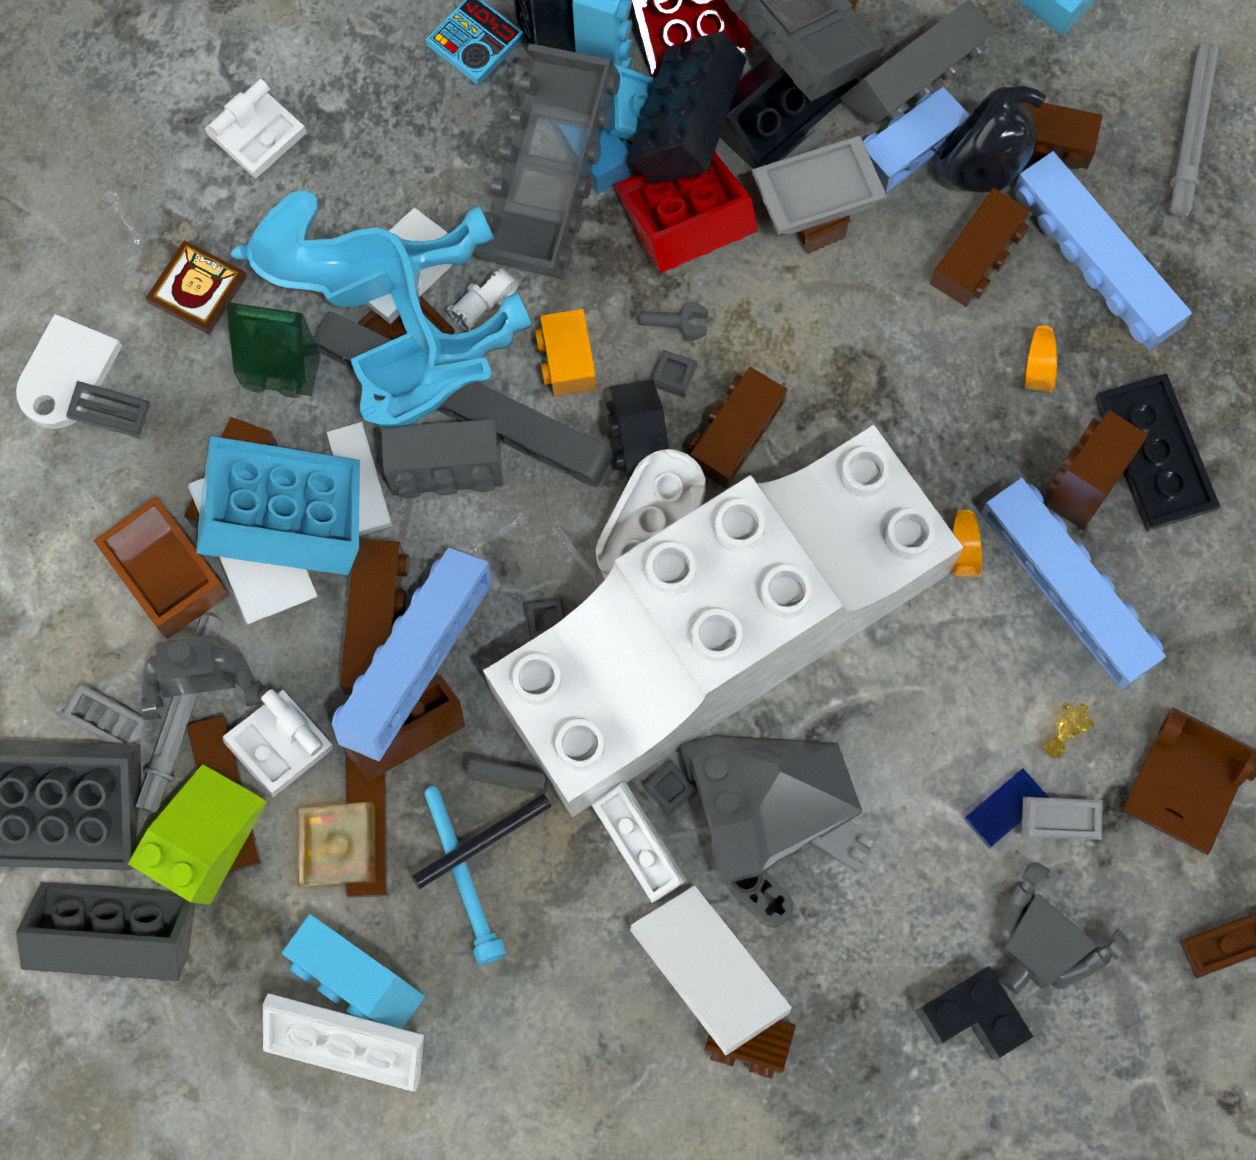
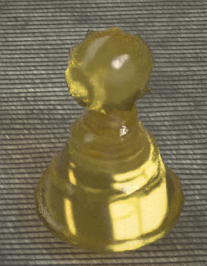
[1044,703,1095,759]

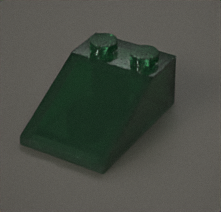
[227,302,321,398]

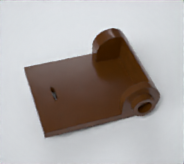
[1122,707,1256,855]

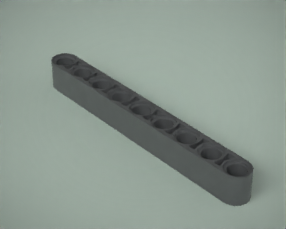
[310,312,615,487]

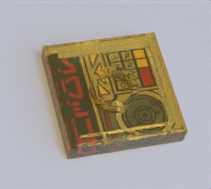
[298,802,375,888]

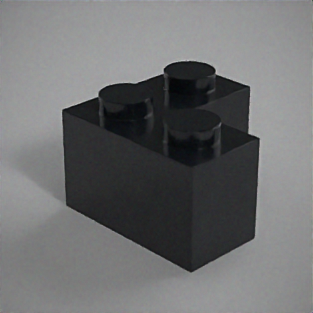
[605,379,669,482]
[915,966,1034,1060]

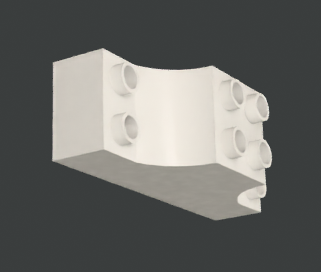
[483,425,963,818]

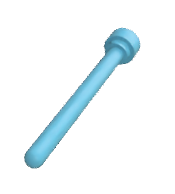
[424,785,507,966]

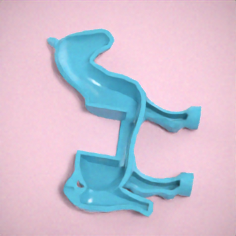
[231,190,533,428]

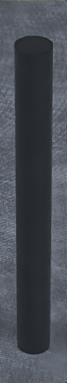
[411,794,551,890]

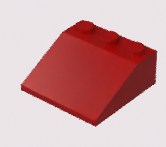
[630,0,753,78]
[612,152,758,273]

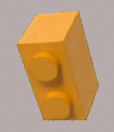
[535,309,597,397]

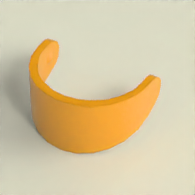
[1025,325,1057,393]
[952,510,983,578]

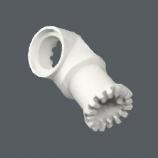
[446,268,519,332]

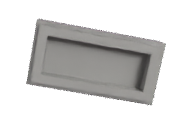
[1022,797,1103,840]

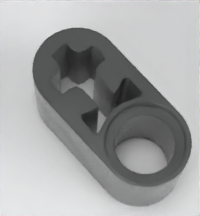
[727,872,793,928]

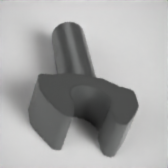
[640,301,708,341]

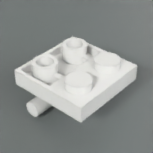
[205,79,307,179]
[222,689,333,798]

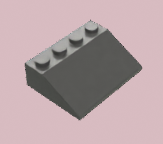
[0,740,141,870]

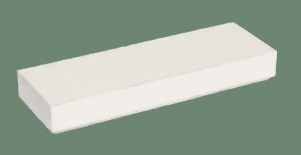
[327,422,392,536]
[591,782,687,903]

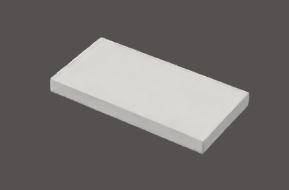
[188,478,318,626]
[630,886,792,1055]
[263,993,424,1092]

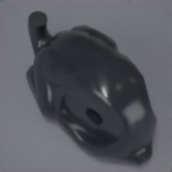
[934,85,1046,192]

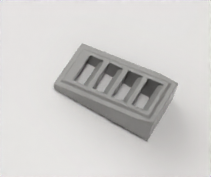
[60,683,148,744]

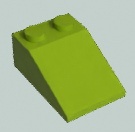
[128,764,268,905]

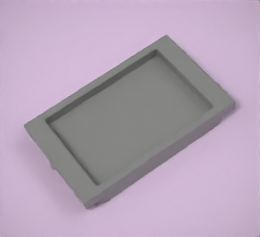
[752,136,887,235]

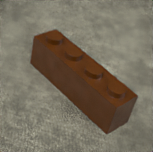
[340,539,410,695]

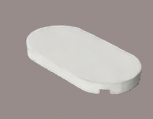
[596,449,706,579]

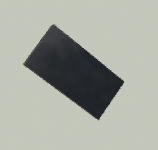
[1095,373,1221,531]

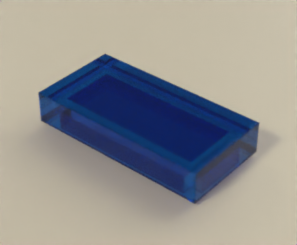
[964,768,1049,849]

